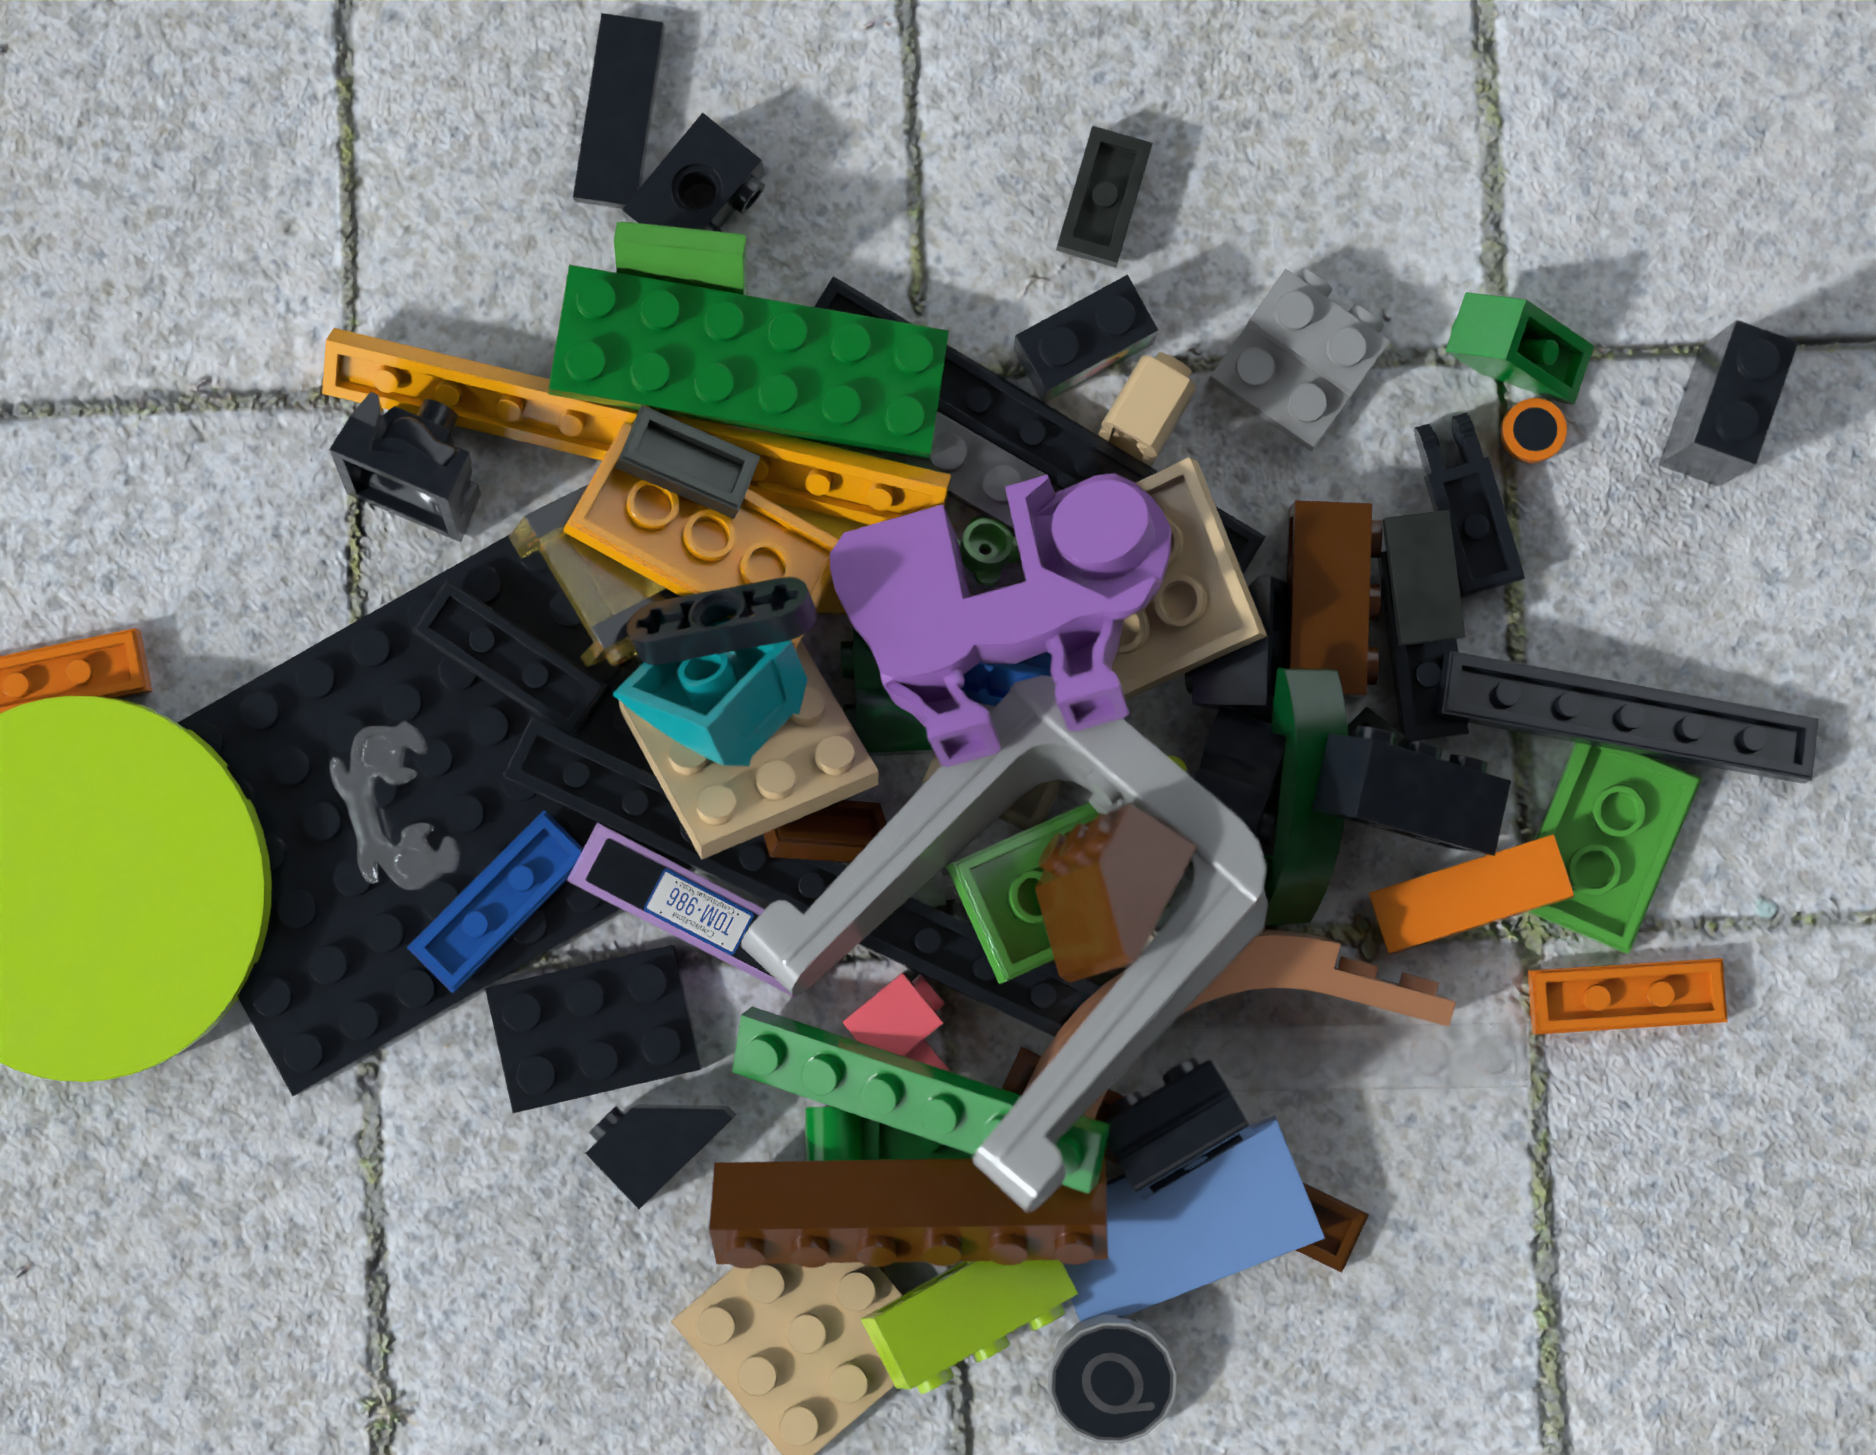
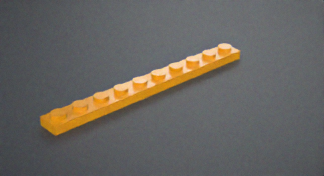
[322,328,951,525]

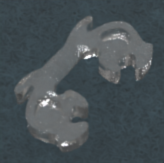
[330,721,460,890]

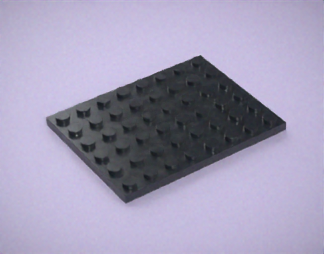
[177,523,694,1096]

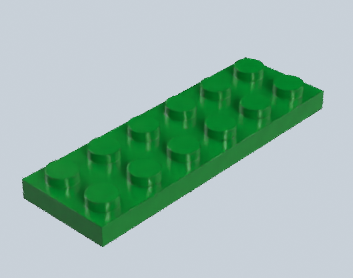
[548,264,949,459]

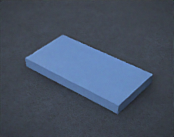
[1062,1115,1325,1322]

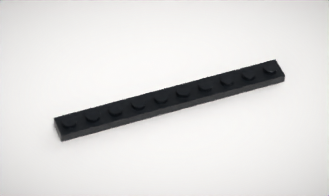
[503,718,1101,1037]

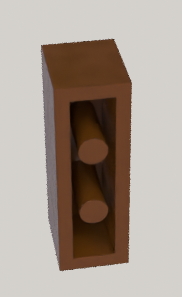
[1286,500,1383,700]

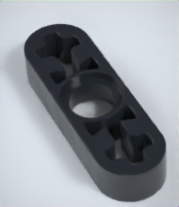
[627,577,818,665]

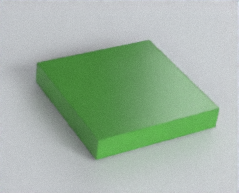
[614,221,748,295]

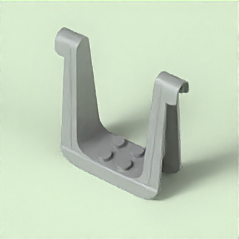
[741,676,1268,1213]

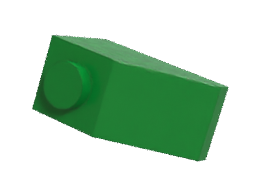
[1445,292,1594,405]

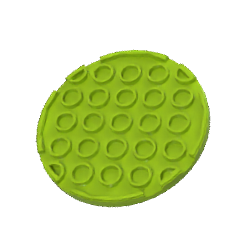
[0,696,272,1082]

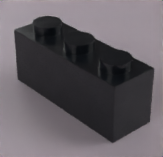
[1312,726,1511,856]

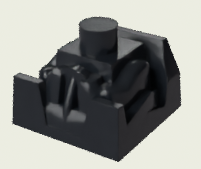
[329,392,481,542]

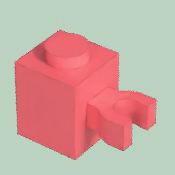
[842,972,951,1072]

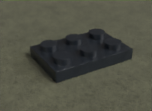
[485,944,702,1113]

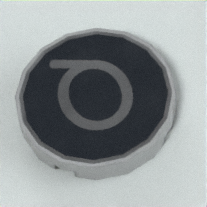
[1048,1314,1177,1444]

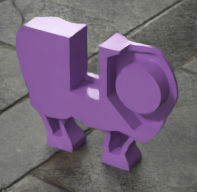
[830,473,1172,767]

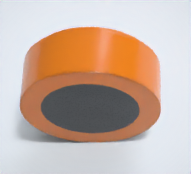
[1500,398,1567,464]

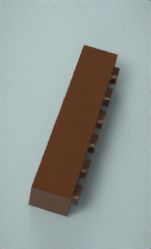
[709,1157,1108,1269]

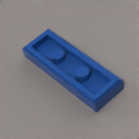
[407,810,584,993]

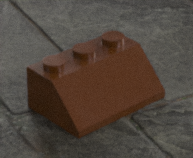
[1035,804,1197,983]

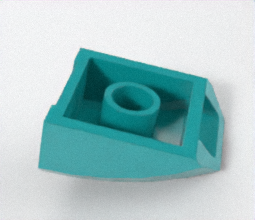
[612,617,808,766]

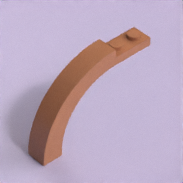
[1023,929,1456,1120]

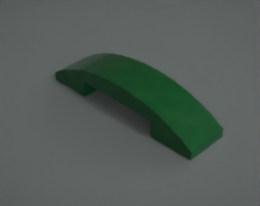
[1263,668,1348,925]

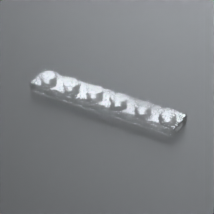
[1142,1022,1530,1093]

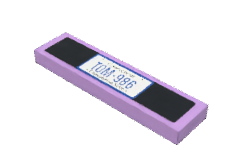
[567,823,797,998]

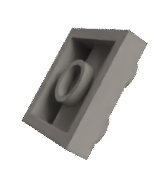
[1209,268,1390,452]

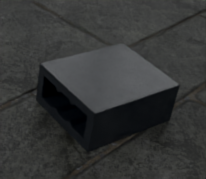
[1659,320,1799,486]

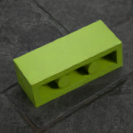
[861,1260,1078,1394]

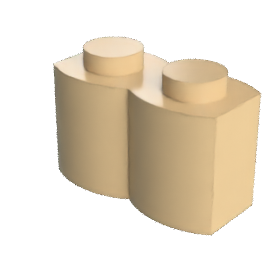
[1098,352,1196,466]

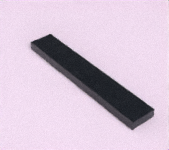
[1436,651,1819,784]

